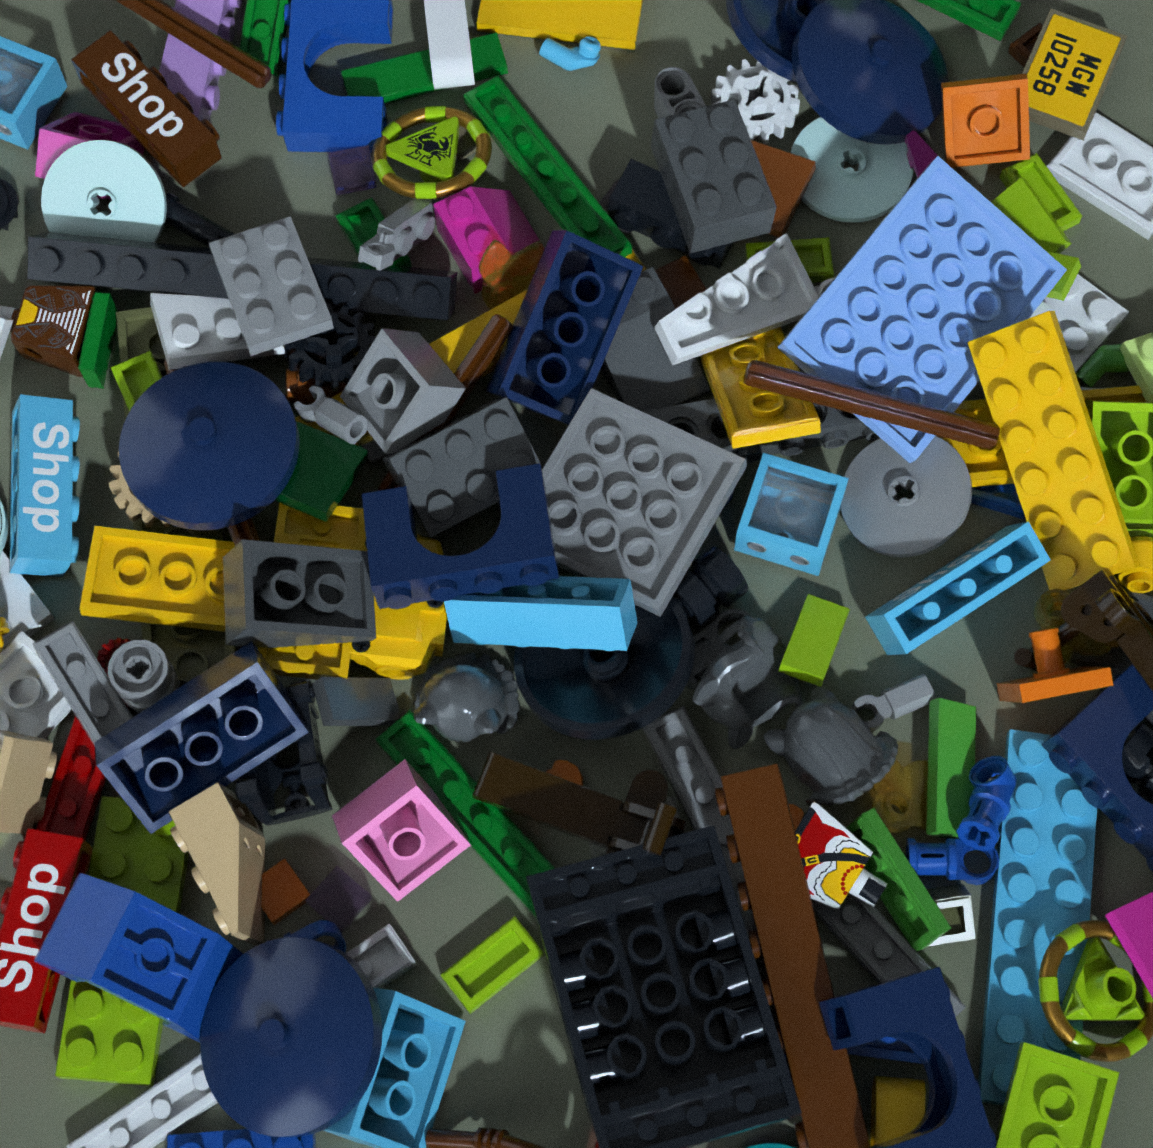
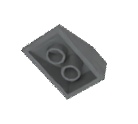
[601,267,710,411]
[223,539,376,648]

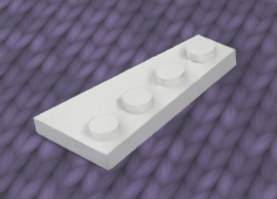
[654,233,819,366]
[150,293,285,370]

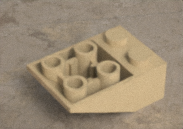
[168,782,265,946]

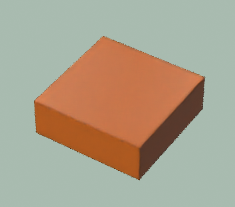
[261,858,312,925]

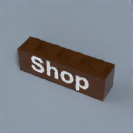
[71,30,222,188]

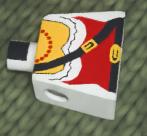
[795,801,888,909]

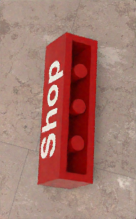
[0,828,93,1034]

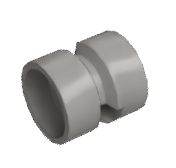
[108,640,180,713]

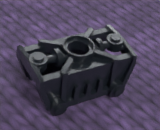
[235,679,333,826]

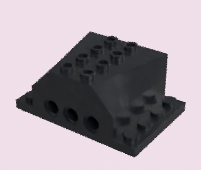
[526,825,802,1148]

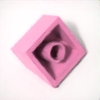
[332,759,471,902]

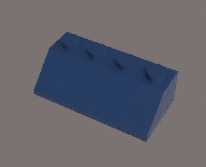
[485,230,644,425]
[95,641,309,834]

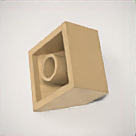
[0,730,57,834]

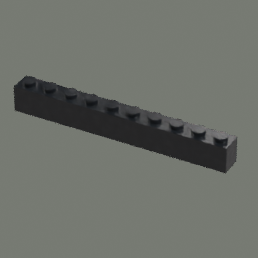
[27,232,458,320]

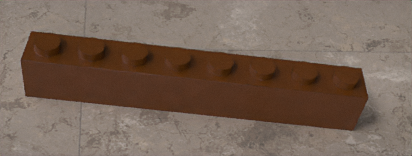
[715,763,871,1148]

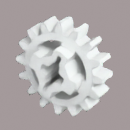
[711,59,800,144]

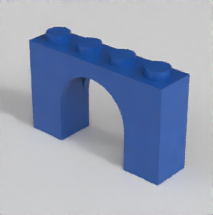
[276,0,394,153]

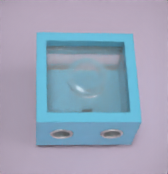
[0,36,68,150]
[734,453,849,576]

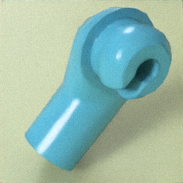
[539,36,601,71]

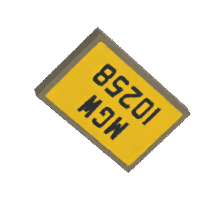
[1022,8,1127,141]

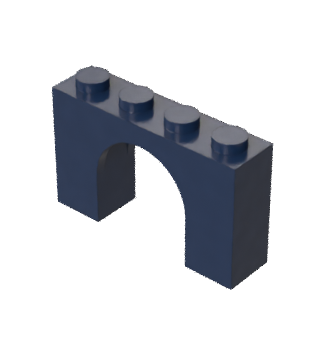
[362,463,559,609]
[1042,665,1153,872]
[819,967,996,1148]

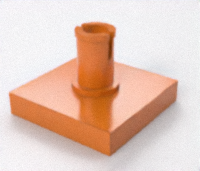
[941,74,1030,168]
[996,627,1114,703]

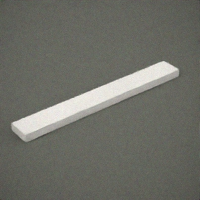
[66,923,417,1148]

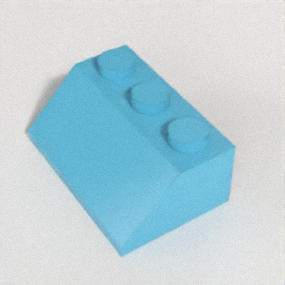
[324,988,466,1148]

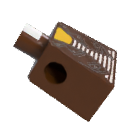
[0,286,97,377]

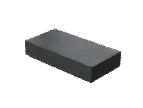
[312,677,401,726]

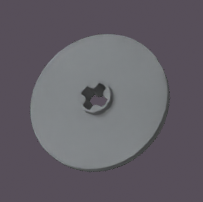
[841,436,972,558]

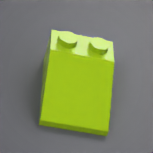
[1085,400,1153,538]

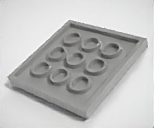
[542,388,747,617]

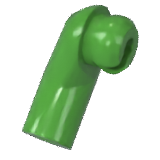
[1076,344,1129,387]

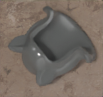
[692,616,803,749]
[413,653,520,742]
[763,687,898,806]

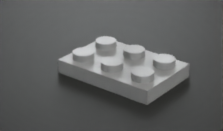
[209,216,334,356]

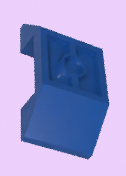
[34,873,243,1043]

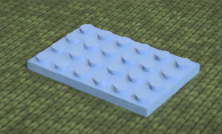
[777,156,1067,463]

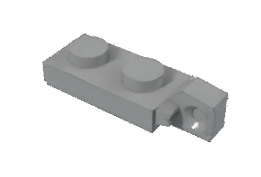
[358,198,435,271]

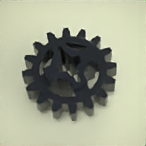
[284,303,376,392]

